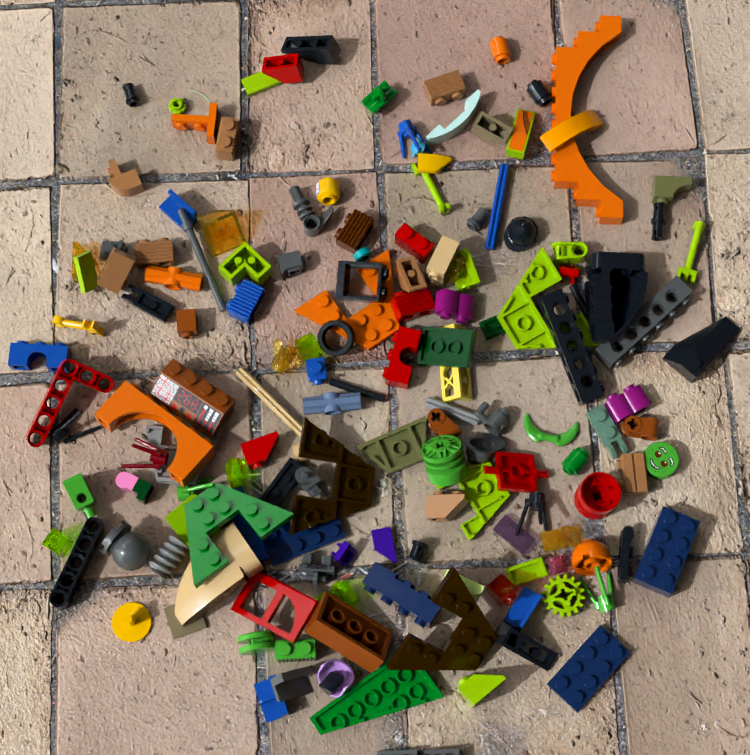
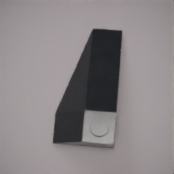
[662,316,740,384]

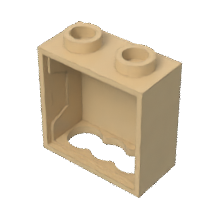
[426,235,460,288]

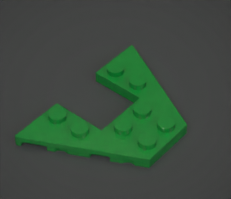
[184,482,294,589]

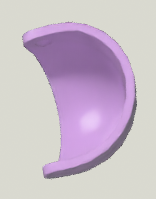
[317,659,354,698]

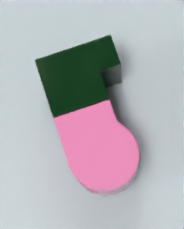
[115,472,154,505]

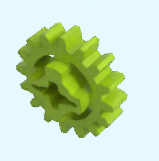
[541,574,585,618]

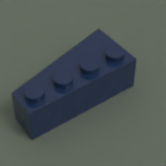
[362,562,442,628]

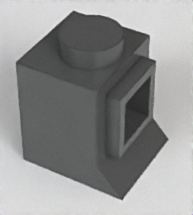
[277,250,306,280]

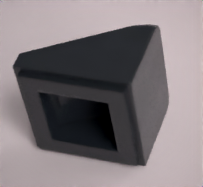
[319,672,344,696]

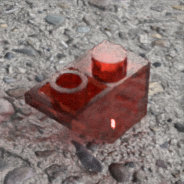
[485,573,518,607]

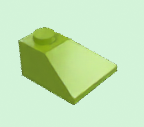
[457,674,506,708]

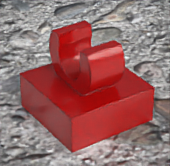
[558,264,579,285]

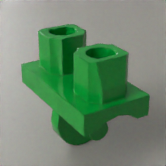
[361,80,397,115]

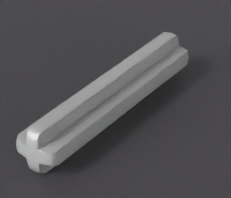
[425,397,480,426]

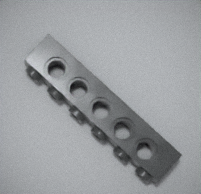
[593,275,693,370]

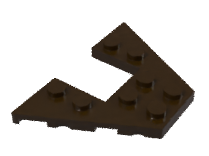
[289,417,375,535]
[387,565,498,671]

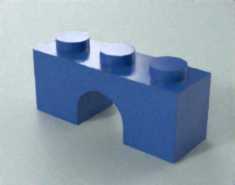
[8,341,71,373]

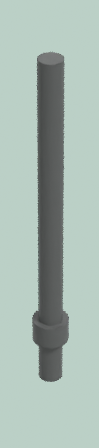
[178,208,227,312]

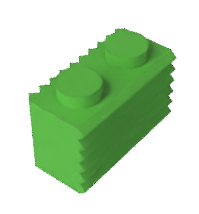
[274,638,317,663]

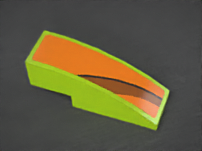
[505,109,535,160]

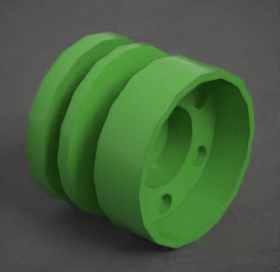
[421,435,468,486]

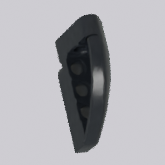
[584,251,648,344]

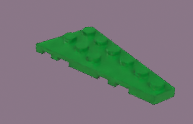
[309,660,444,735]

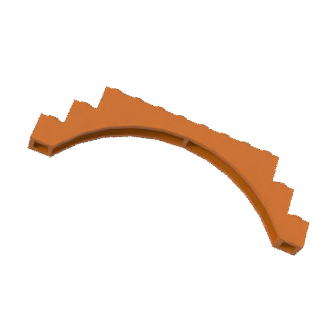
[551,15,623,225]

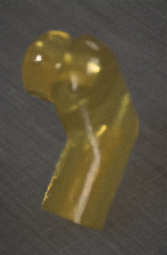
[447,255,466,283]

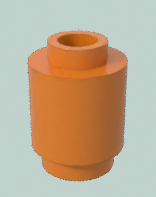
[490,36,511,65]

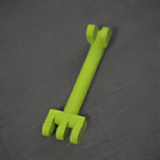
[411,161,451,216]
[676,221,706,284]

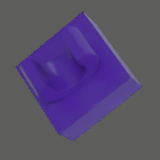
[331,541,358,569]

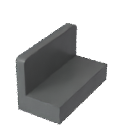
[270,665,315,702]

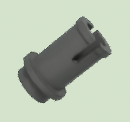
[466,207,489,231]

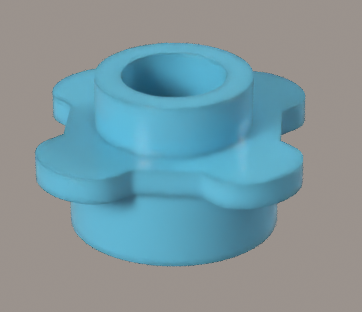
[410,137,425,157]

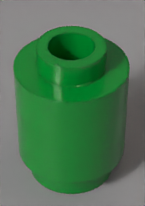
[561,447,590,476]

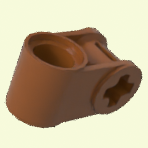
[426,408,462,437]
[621,416,660,441]

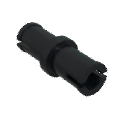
[651,202,666,241]

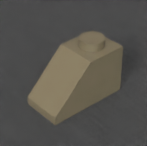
[470,111,514,145]

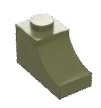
[652,175,692,205]

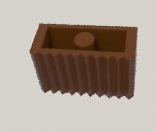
[335,209,374,254]

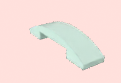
[426,89,481,146]

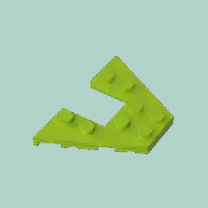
[497,247,600,350]

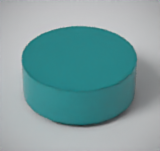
[353,247,372,262]

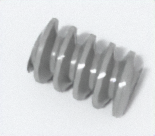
[148,536,189,581]

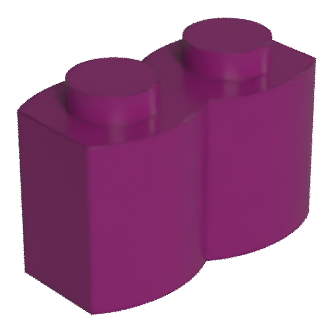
[434,289,475,324]
[604,384,651,425]

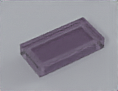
[493,514,536,555]

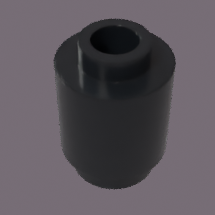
[526,80,552,108]

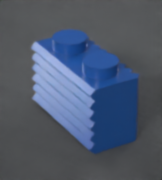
[226,278,266,325]

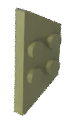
[357,416,426,475]

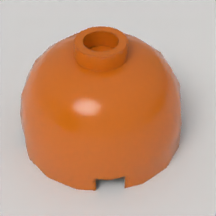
[571,539,612,576]

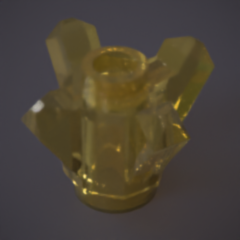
[271,339,302,375]

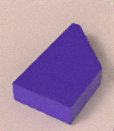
[371,527,397,564]

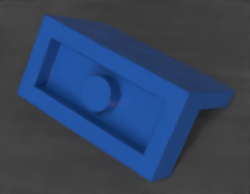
[159,189,199,233]
[503,586,543,631]

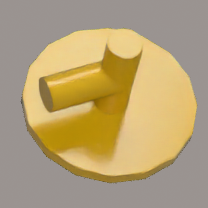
[112,602,152,642]

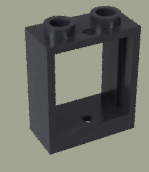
[335,261,389,303]

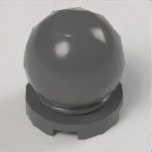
[99,520,151,571]

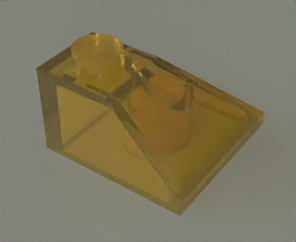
[196,210,247,257]

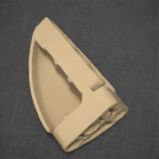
[174,522,264,627]

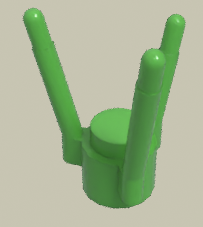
[177,476,214,501]
[578,566,616,613]

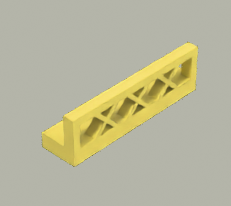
[440,323,473,403]

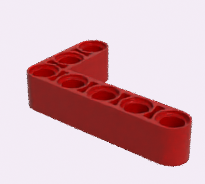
[26,358,114,447]

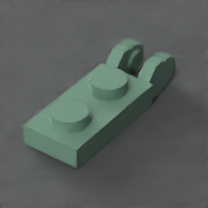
[586,404,628,459]

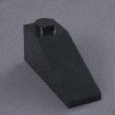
[281,35,341,64]
[495,621,557,671]

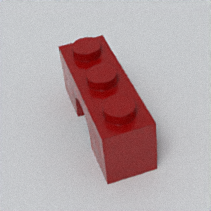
[382,326,421,390]

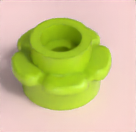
[168,98,186,114]

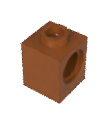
[176,309,198,339]

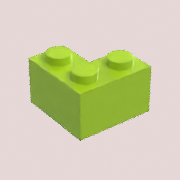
[218,242,273,286]

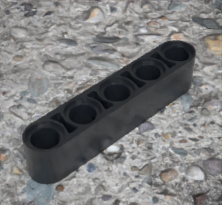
[49,517,105,610]

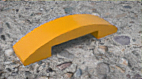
[540,110,604,152]

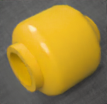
[316,177,340,206]

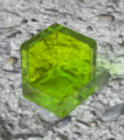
[295,332,323,364]

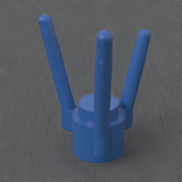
[397,120,432,159]

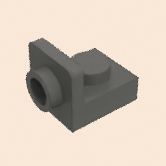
[99,240,128,261]

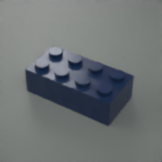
[631,506,700,598]

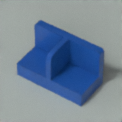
[254,675,289,723]

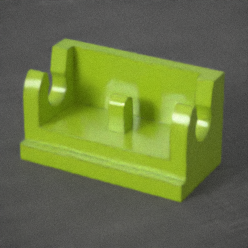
[449,248,480,293]

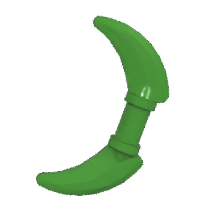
[523,413,578,447]

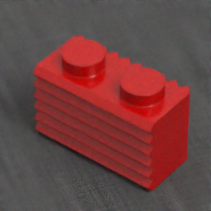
[395,223,435,264]
[390,288,435,323]

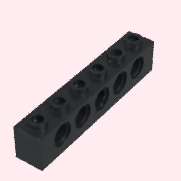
[537,288,605,406]

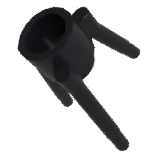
[50,408,101,444]
[515,491,548,536]

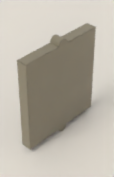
[164,604,207,639]

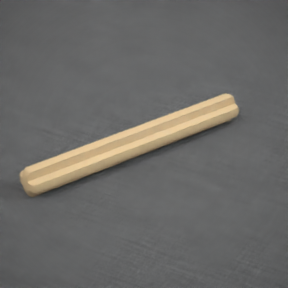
[236,367,302,438]

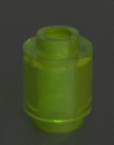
[225,458,247,488]

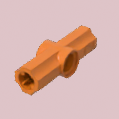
[144,265,204,292]

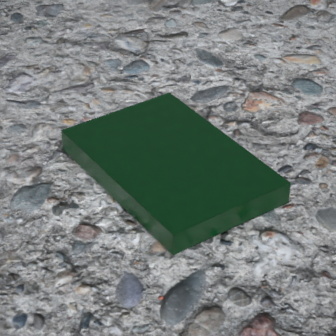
[417,327,477,369]

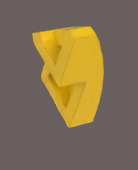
[418,153,452,175]

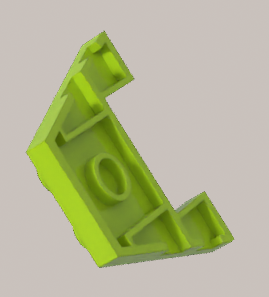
[435,462,510,541]

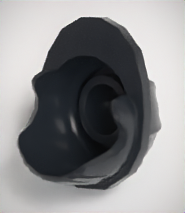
[503,216,538,252]

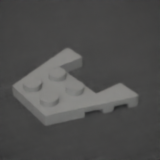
[146,425,221,486]

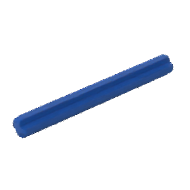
[485,164,510,250]

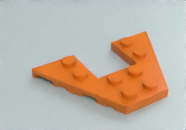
[295,249,399,351]

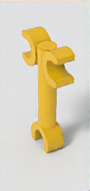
[52,315,104,337]

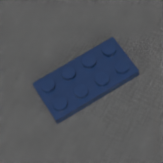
[263,518,346,567]
[546,625,631,713]

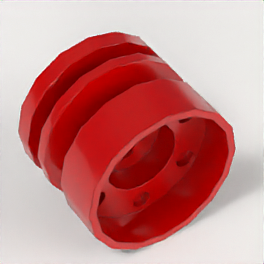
[574,472,621,520]

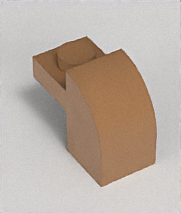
[107,158,144,197]

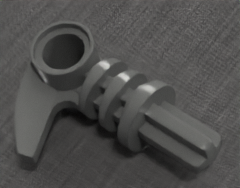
[289,186,334,237]

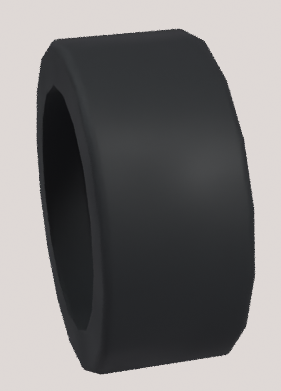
[317,320,355,356]

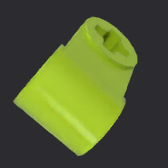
[551,241,588,265]

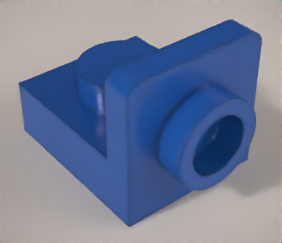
[305,357,328,385]

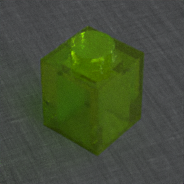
[42,528,73,558]

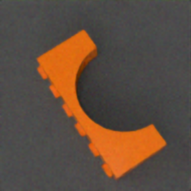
[94,381,215,488]

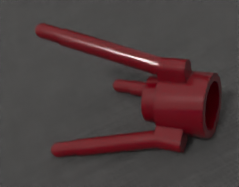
[121,438,169,470]

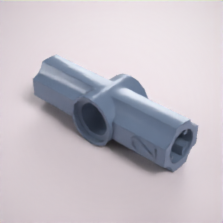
[303,392,362,415]

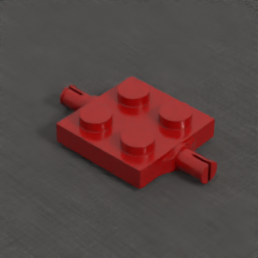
[484,451,549,493]

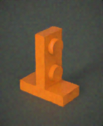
[171,103,219,144]

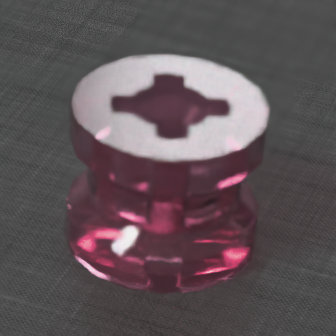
[545,555,568,576]

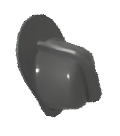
[464,433,506,463]

